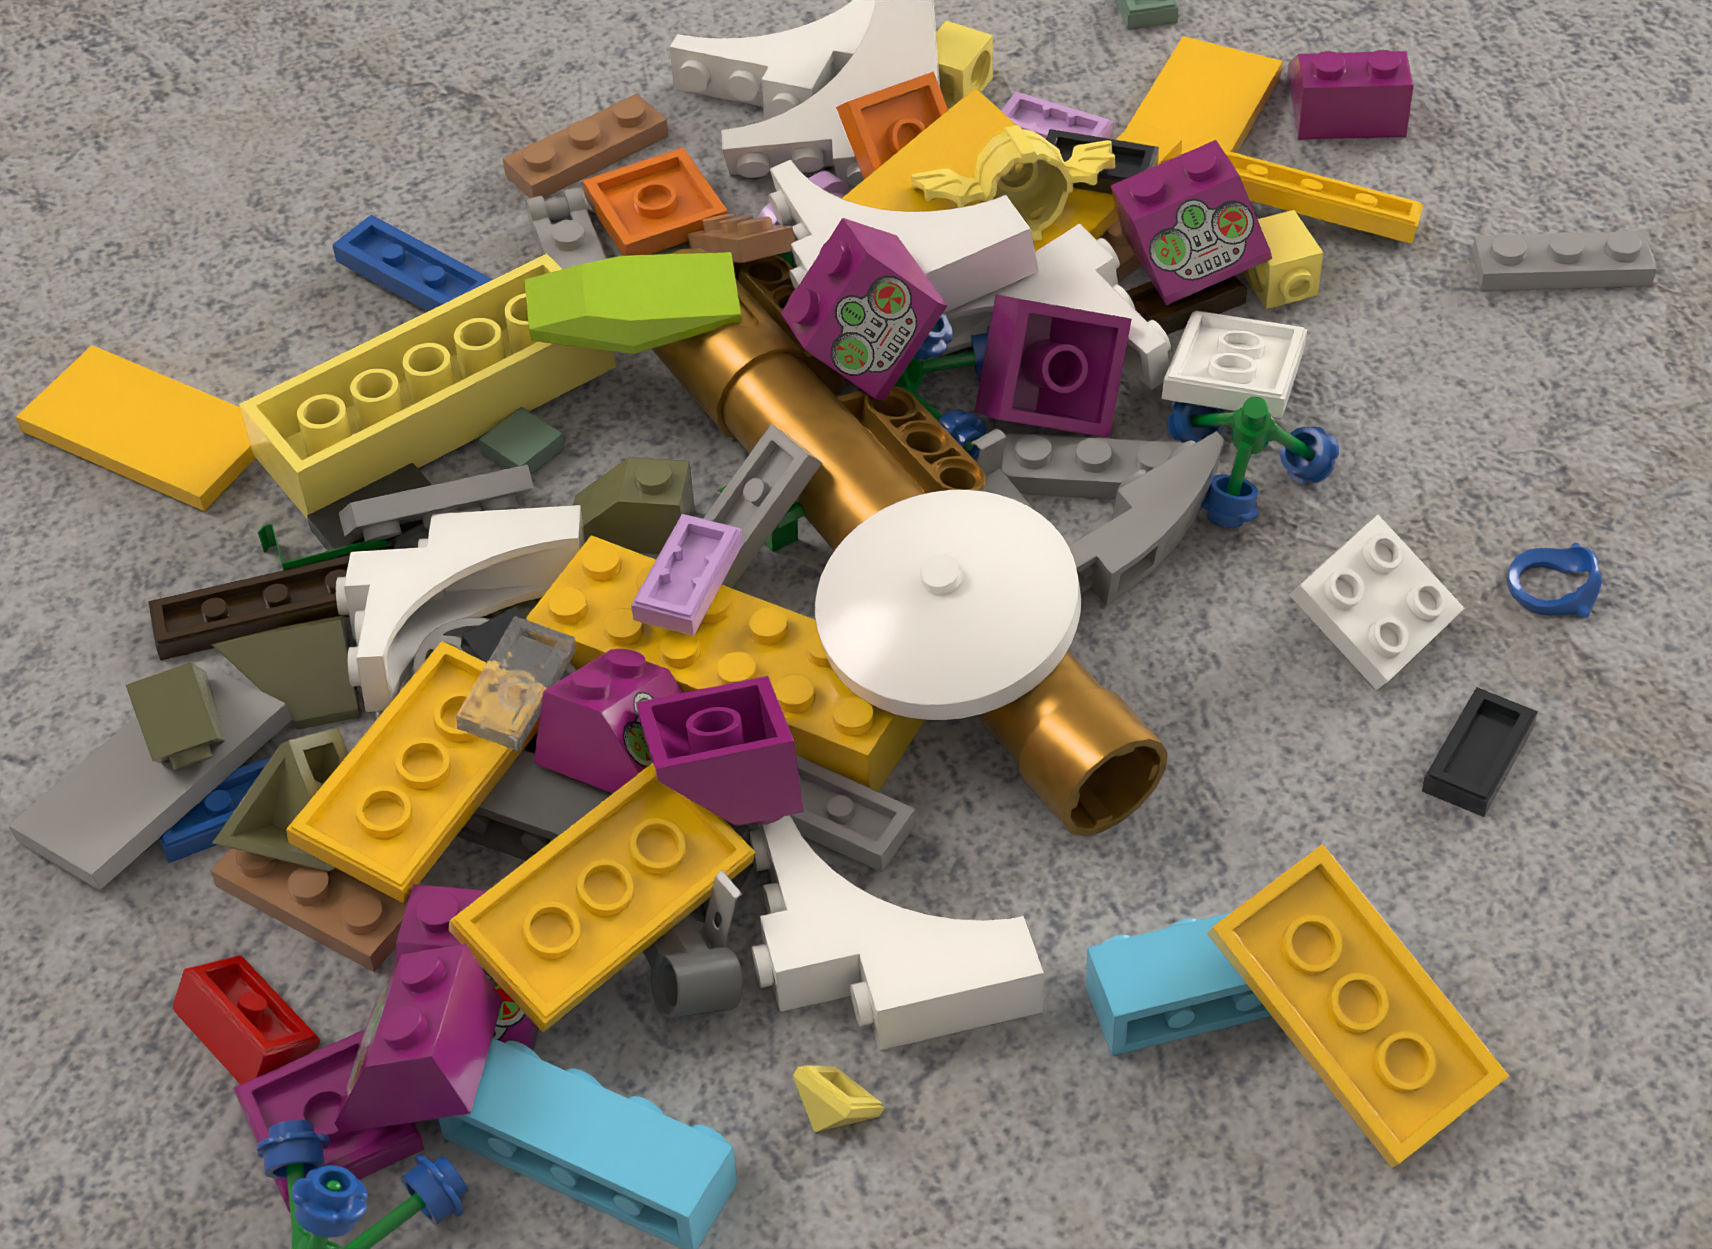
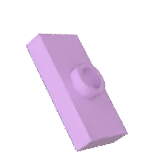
[1001,92,1113,139]
[631,514,743,636]

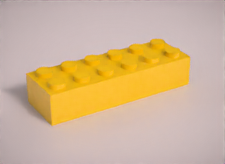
[526,535,925,792]

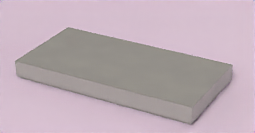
[8,661,293,890]

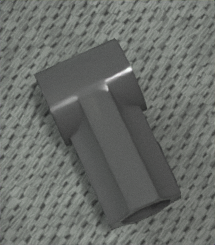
[643,912,743,1018]

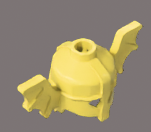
[911,125,1115,241]

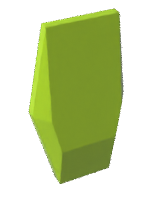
[524,252,742,354]

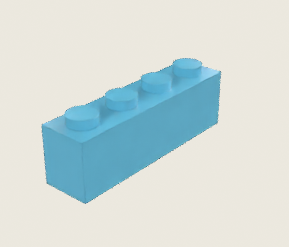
[1085,882,1358,1056]
[438,1038,738,1249]

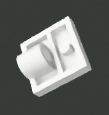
[1289,515,1465,690]

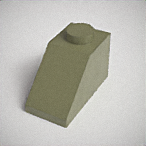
[573,457,695,554]
[126,662,225,770]

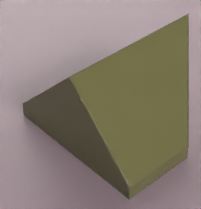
[212,615,361,730]
[212,727,348,871]

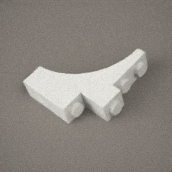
[670,0,875,121]
[721,0,940,186]
[769,160,1039,313]
[929,224,1171,390]
[336,505,585,712]
[749,815,1044,1051]

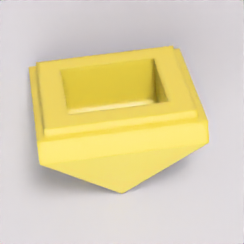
[793,1066,885,1133]

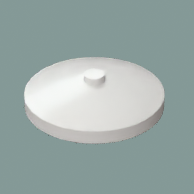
[815,490,1081,720]

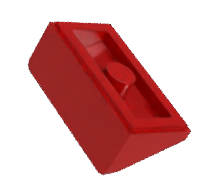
[173,955,321,1085]

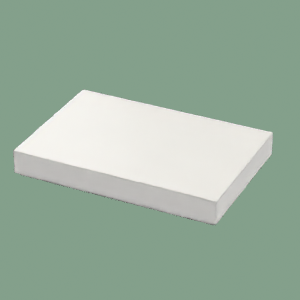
[1162,310,1307,418]

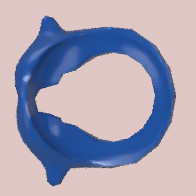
[1507,543,1602,618]

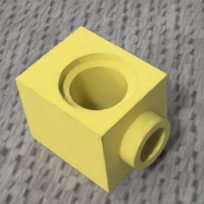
[936,21,993,109]
[1242,210,1323,309]

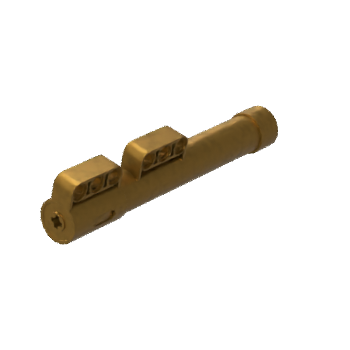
[651,248,1168,836]

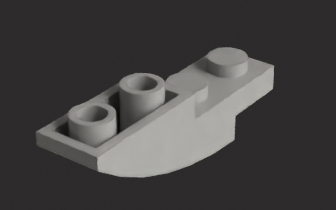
[1069,431,1224,606]

